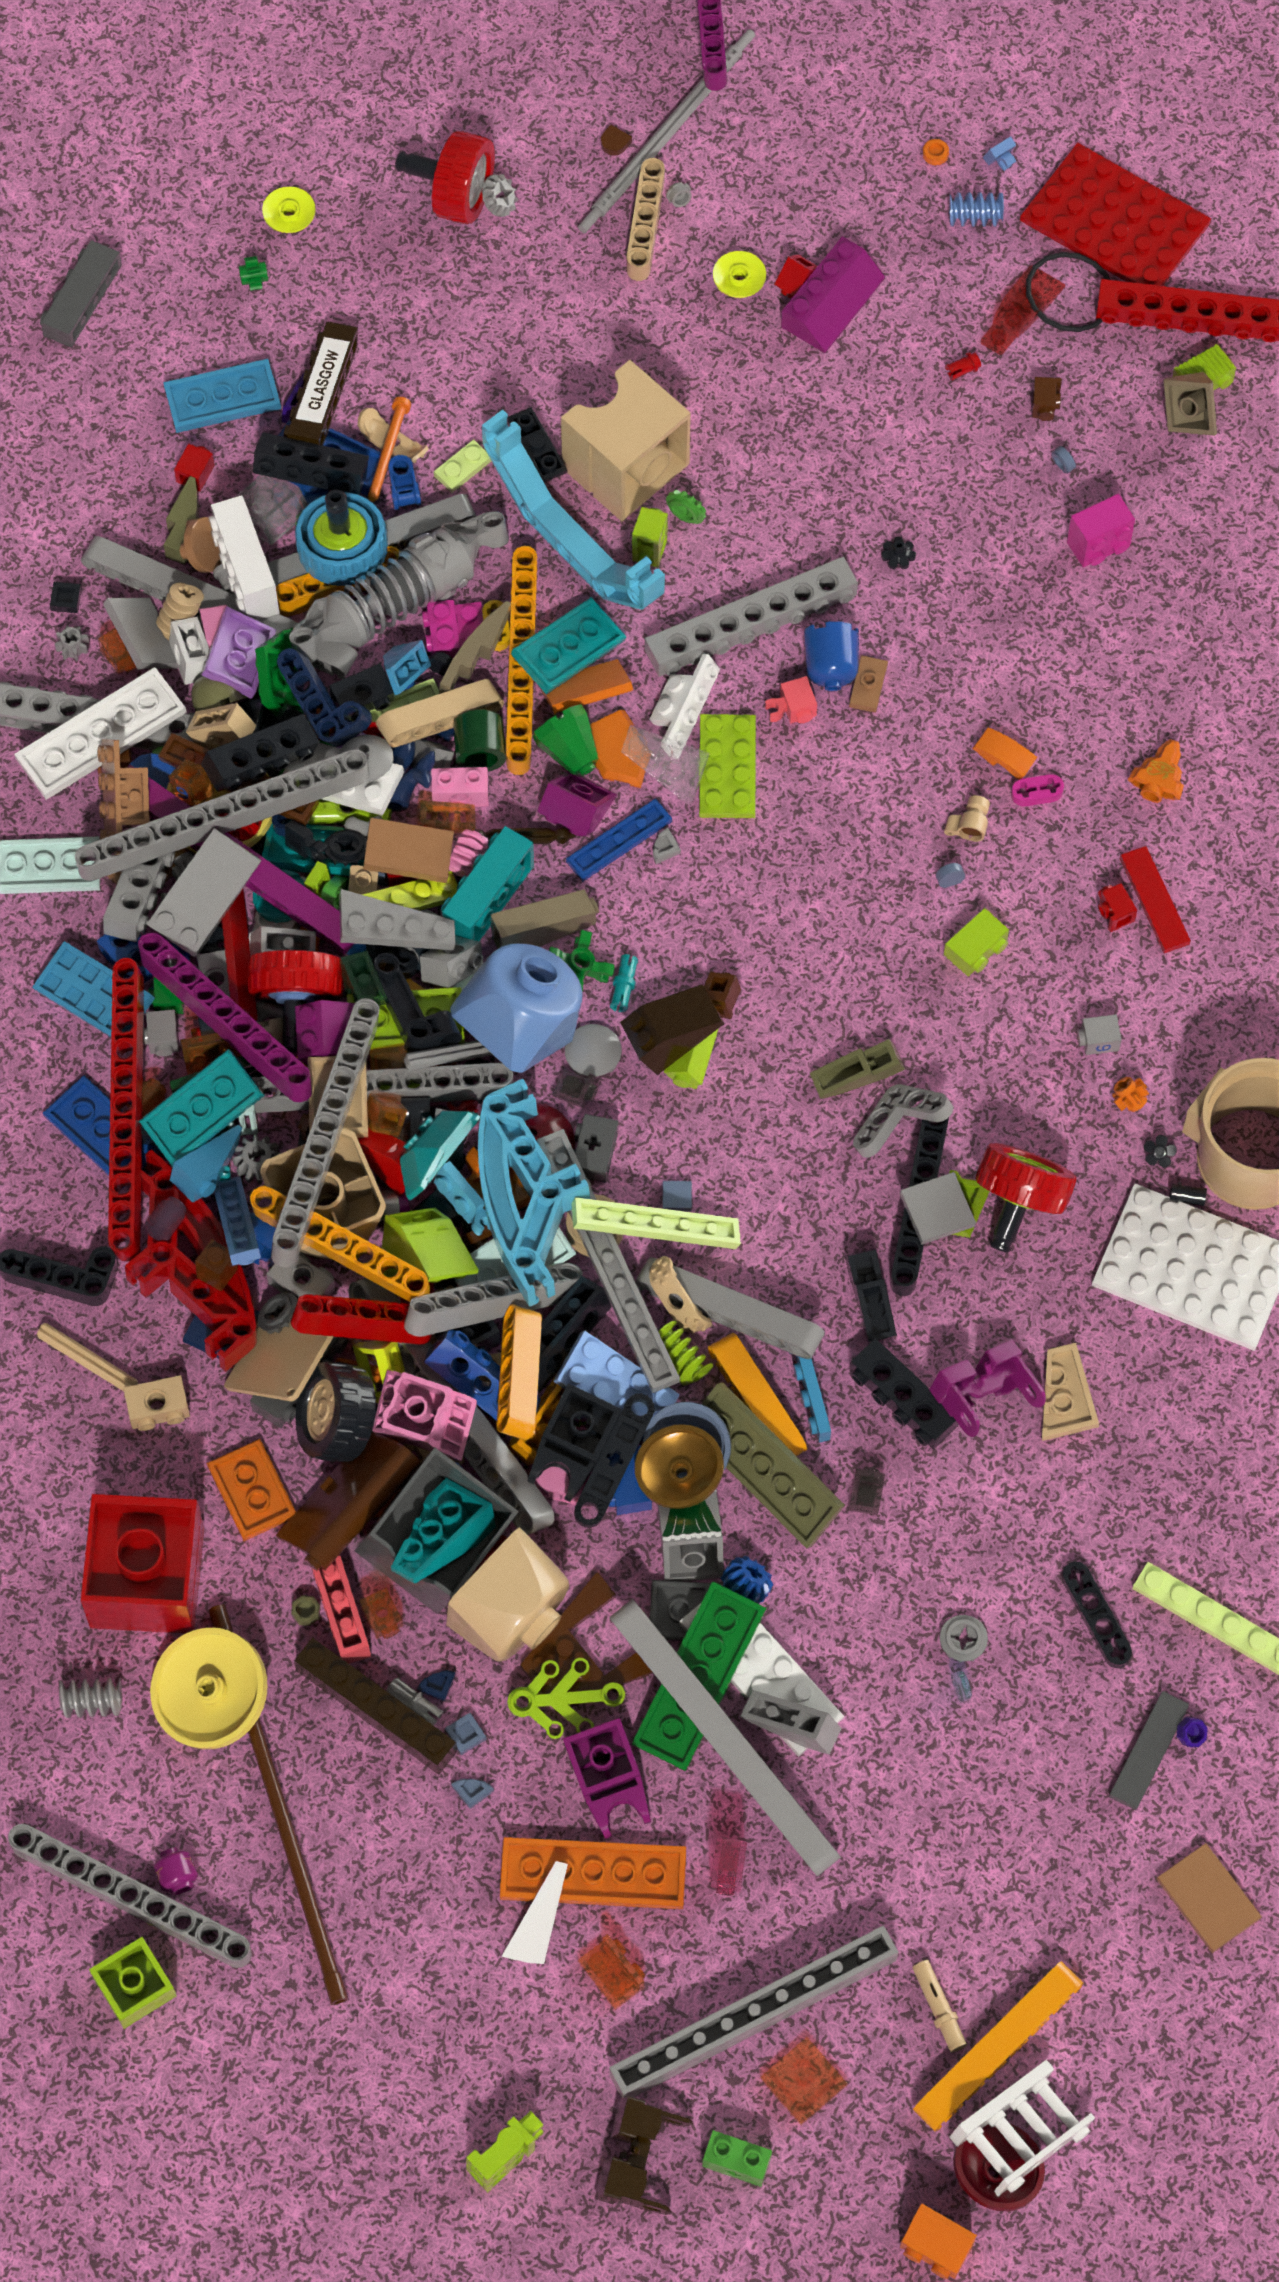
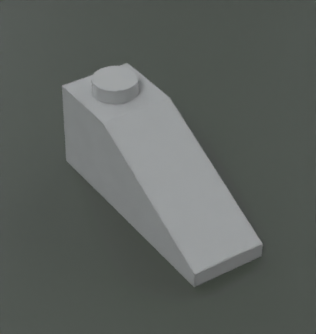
[740,1690,842,1755]

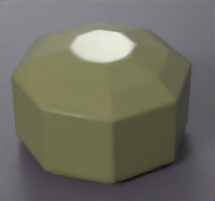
[291,1595,321,1626]

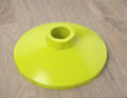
[262,187,315,233]
[713,251,766,298]

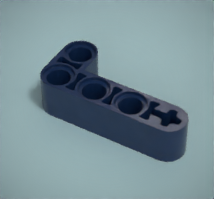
[277,648,372,747]

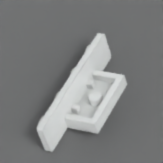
[650,654,720,759]

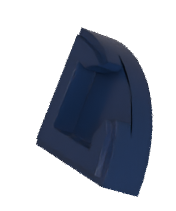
[417,1670,456,1701]

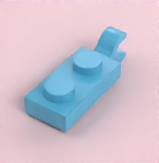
[433,1161,490,1236]

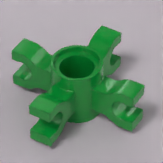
[549,929,615,991]

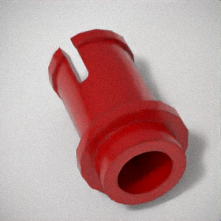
[945,352,981,381]

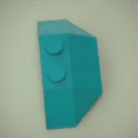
[400,1111,480,1201]

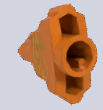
[1128,739,1184,803]

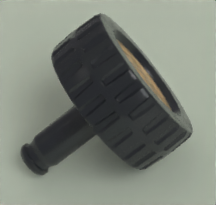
[295,1361,378,1462]

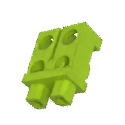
[466,2111,543,2193]

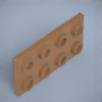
[97,739,149,854]

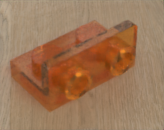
[578,1934,646,2010]

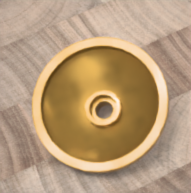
[635,1425,724,1509]

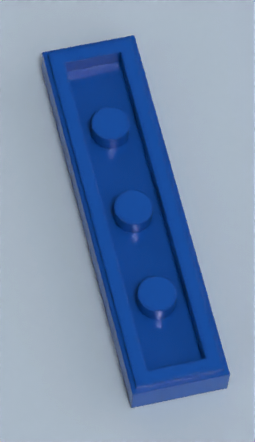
[566,798,672,882]

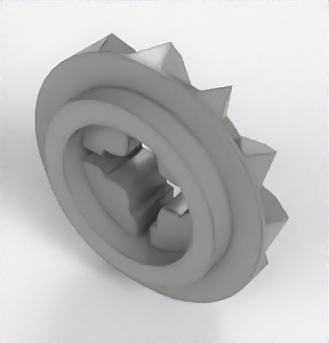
[482,174,519,217]
[940,1615,988,1663]

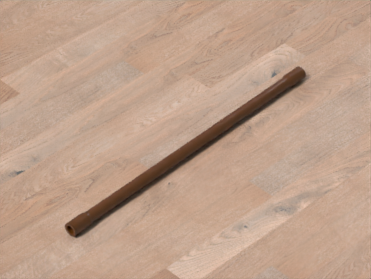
[208,1604,348,2005]

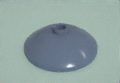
[643,1402,731,1478]

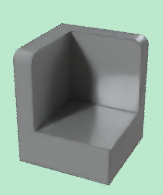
[411,739,454,768]

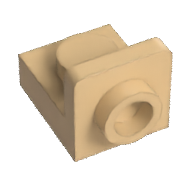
[348,865,380,895]

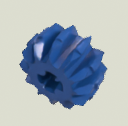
[721,1555,774,1604]

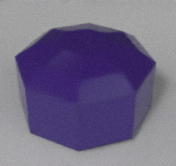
[1176,1717,1208,1747]

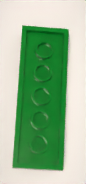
[632,1581,767,1772]

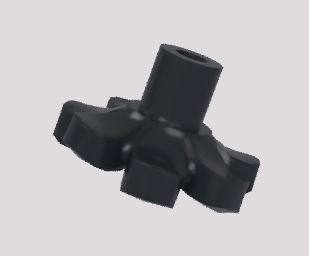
[881,537,916,569]

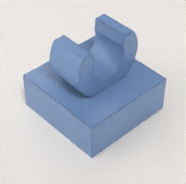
[983,136,1016,171]

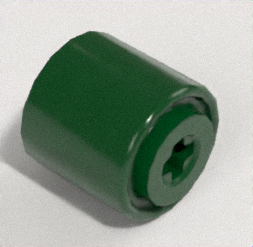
[453,709,506,772]

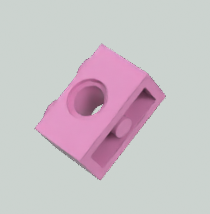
[431,767,489,808]

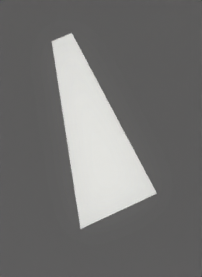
[502,1861,568,1964]

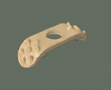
[358,408,429,463]
[649,1256,712,1334]

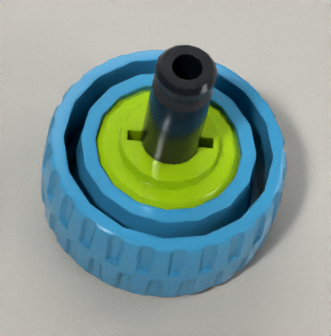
[295,490,388,586]

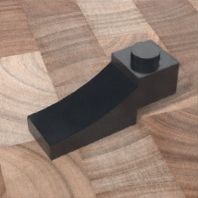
[844,1249,897,1342]

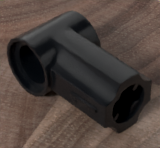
[401,1097,430,1142]

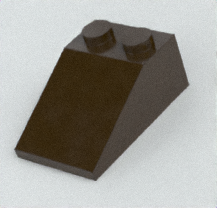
[620,984,725,1075]

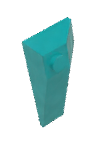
[391,1478,496,1584]

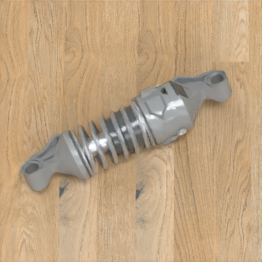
[289,511,509,663]

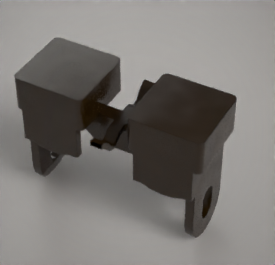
[595,2096,693,2215]

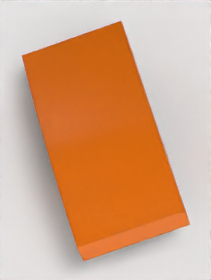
[972,727,1037,780]

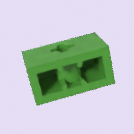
[702,2130,772,2187]

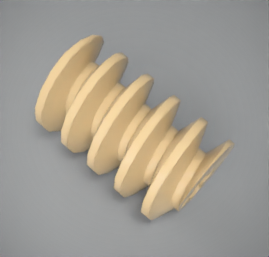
[156,583,204,640]

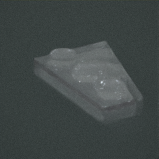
[621,725,710,806]

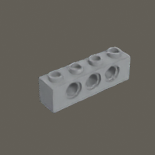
[103,842,175,942]

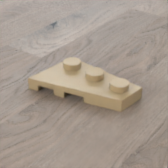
[1042,1343,1099,1441]

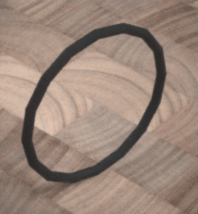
[1026,252,1111,332]

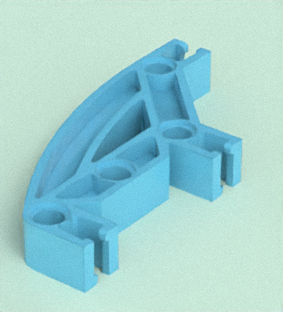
[478,1078,590,1307]

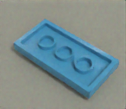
[163,359,281,433]

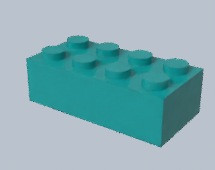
[441,826,534,942]

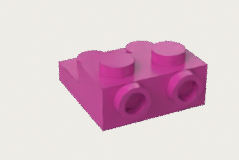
[422,600,483,658]

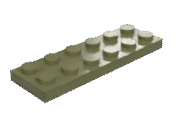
[702,1382,845,1549]

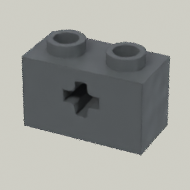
[573,1114,619,1183]

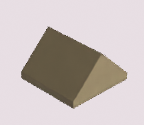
[1163,372,1217,436]

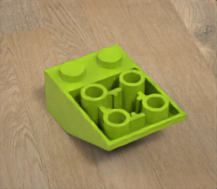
[382,1208,479,1283]

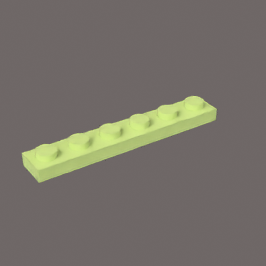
[571,1197,741,1249]
[1132,1562,1279,1675]

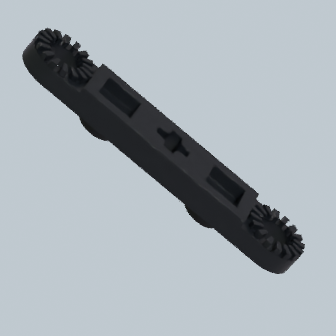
[574,1393,655,1528]

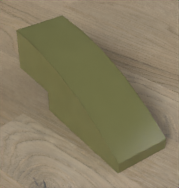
[164,476,199,565]
[810,1039,905,1099]

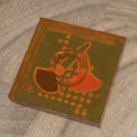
[760,2037,848,2126]

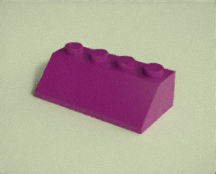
[781,236,885,353]

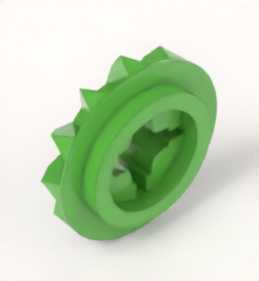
[666,490,706,524]

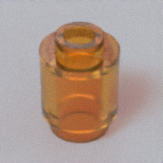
[126,1078,167,1118]

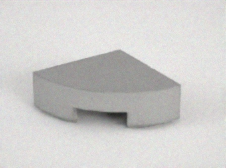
[653,828,681,864]

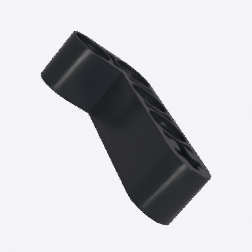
[0,1246,118,1306]

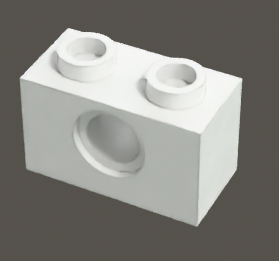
[169,617,210,685]

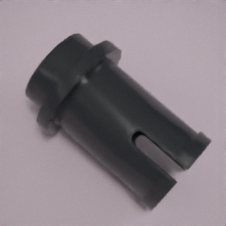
[1169,1181,1207,1206]

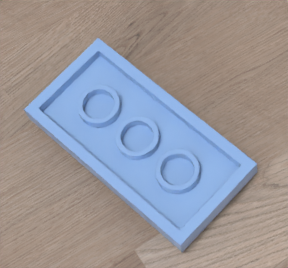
[553,1331,680,1441]

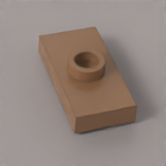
[849,655,888,713]

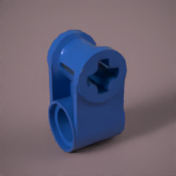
[388,455,421,510]

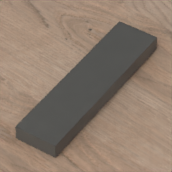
[1109,1691,1190,1810]

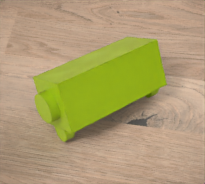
[664,1029,718,1089]

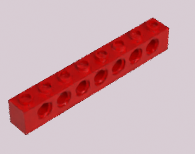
[1096,279,1279,343]

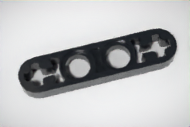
[1062,1561,1132,1668]

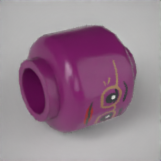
[153,1847,198,1896]

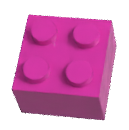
[1067,494,1135,568]

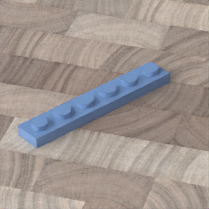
[214,1176,261,1266]

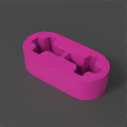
[1011,774,1064,806]

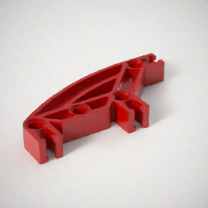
[125,1149,257,1372]

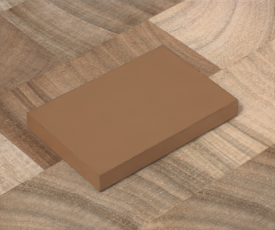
[363,818,454,883]
[1156,1843,1262,1954]

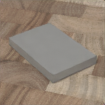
[103,598,178,669]

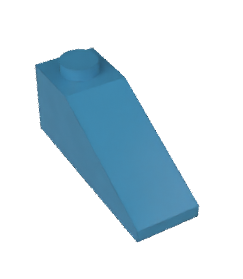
[383,640,431,695]
[170,1125,242,1203]

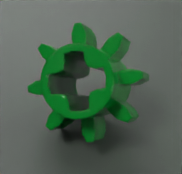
[238,256,268,291]

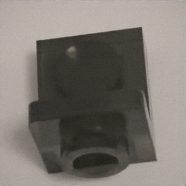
[552,1069,598,1109]
[849,1467,885,1516]

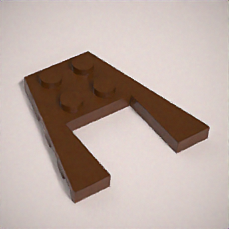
[520,1572,653,1713]

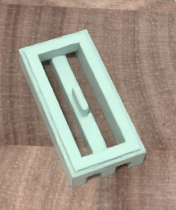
[228,1105,258,1136]

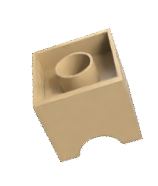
[561,360,691,522]

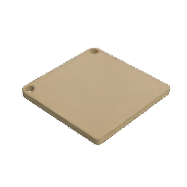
[224,1322,333,1401]

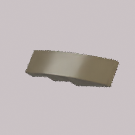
[439,601,511,694]

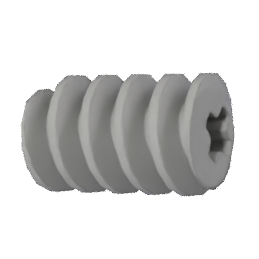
[59,1678,123,1718]

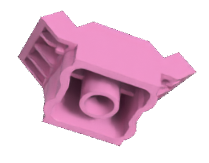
[372,1370,477,1461]

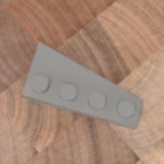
[339,889,455,950]

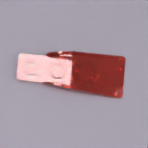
[981,265,1065,355]

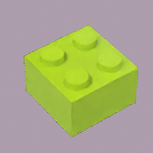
[89,1937,177,2029]

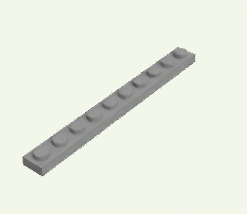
[537,1129,680,1393]

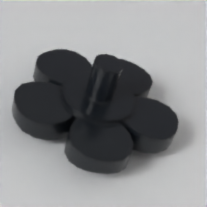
[1144,1135,1177,1168]

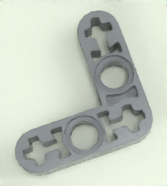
[853,1084,953,1158]

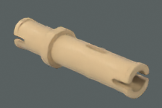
[912,1960,967,2053]

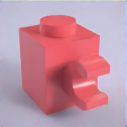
[765,676,817,724]

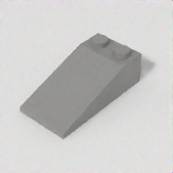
[147,828,262,957]

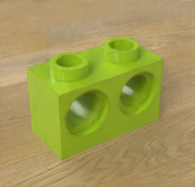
[632,507,668,567]

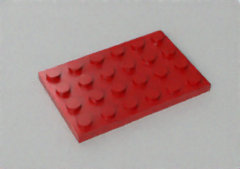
[1020,143,1212,286]

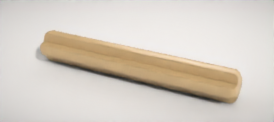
[37,1323,138,1391]

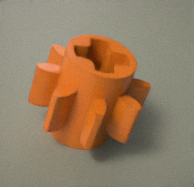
[1112,1077,1149,1112]

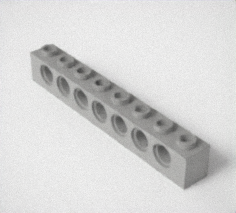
[645,556,858,677]
[0,682,195,751]

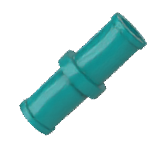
[610,954,638,1012]

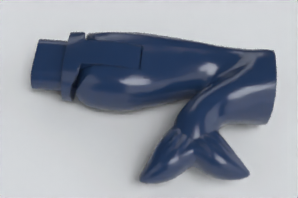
[387,741,435,812]

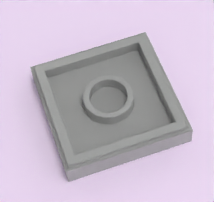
[900,1172,976,1245]

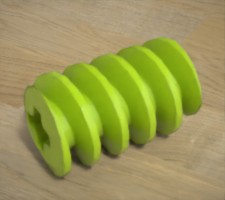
[658,1321,713,1386]

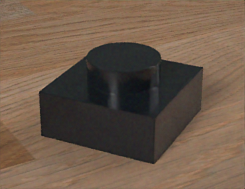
[50,582,82,613]

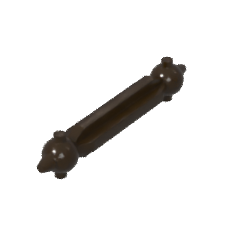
[473,827,576,844]

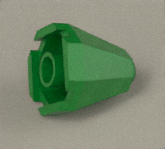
[532,704,598,776]

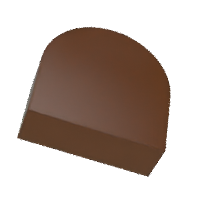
[601,124,632,156]

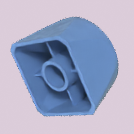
[450,943,583,1073]

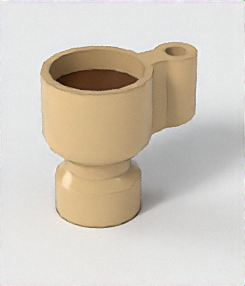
[944,795,990,842]

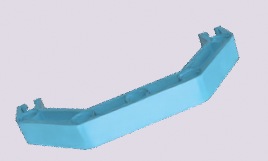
[482,410,665,610]

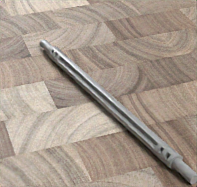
[578,29,756,233]

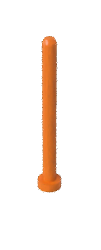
[368,397,412,502]

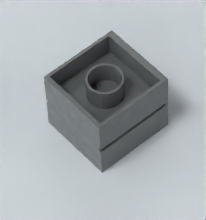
[354,1448,519,1614]

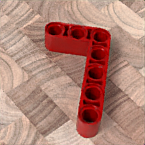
[291,1282,435,1344]

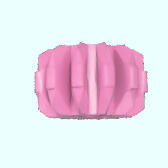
[449,829,488,877]

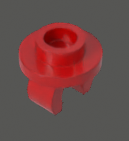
[446,1100,478,1113]

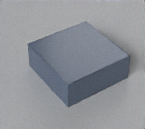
[663,1181,692,1212]
[445,1713,487,1755]

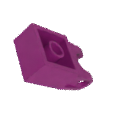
[563,1718,651,1839]

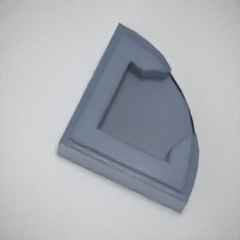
[451,1779,494,1809]

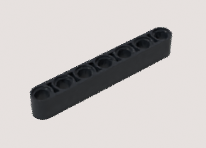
[890,1106,949,1296]

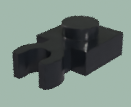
[285,819,328,863]

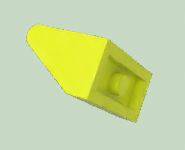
[353,1341,406,1403]

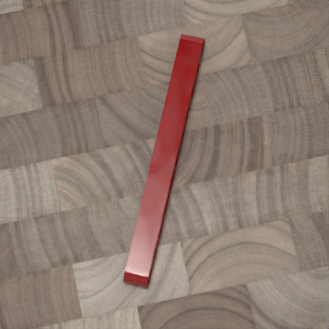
[108,958,144,1262]

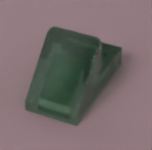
[340,951,387,1006]

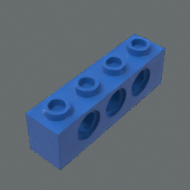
[424,1329,541,1420]

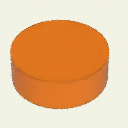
[923,139,949,165]

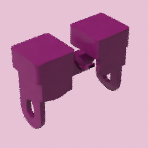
[929,1339,1046,1437]

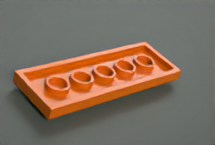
[500,1837,686,1909]

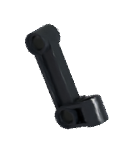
[372,953,462,1053]

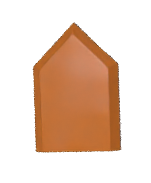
[590,710,652,788]

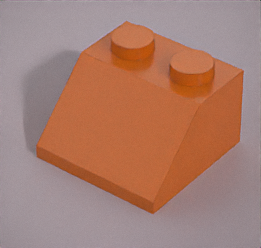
[900,2203,977,2279]

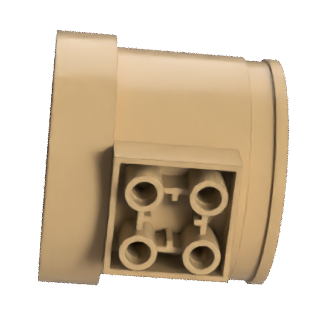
[1182,1058,1279,1210]

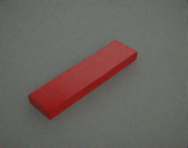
[1120,846,1191,954]

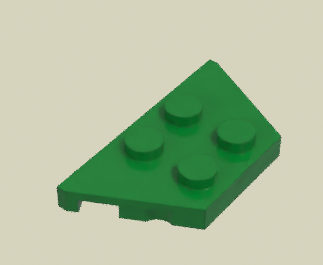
[255,628,304,716]

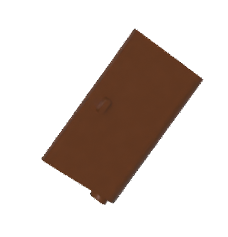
[275,1431,421,1571]

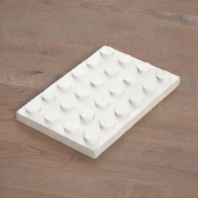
[1092,1184,1279,1351]

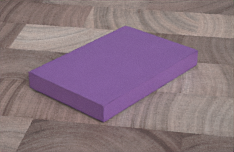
[201,606,276,699]

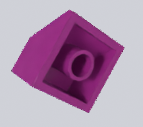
[537,771,617,837]
[295,1000,358,1066]

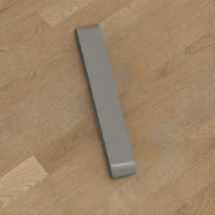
[635,1257,825,1359]
[404,1263,582,1336]

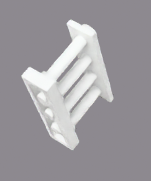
[949,2060,1095,2196]

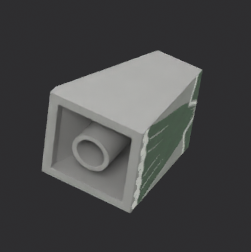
[657,1489,724,1581]

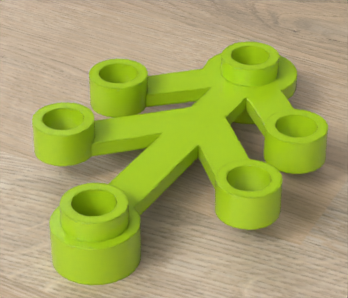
[507,1658,625,1739]

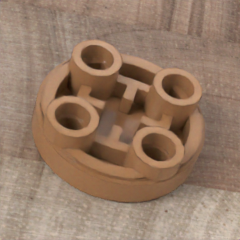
[180,517,221,573]

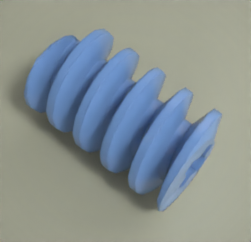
[949,192,1004,227]

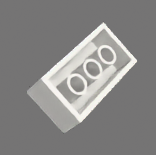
[208,495,280,620]

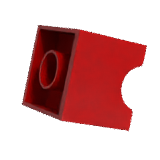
[80,1494,204,1634]

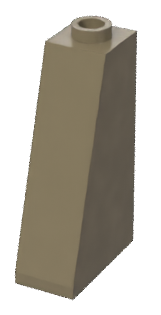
[491,889,599,949]

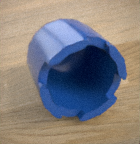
[804,621,859,691]

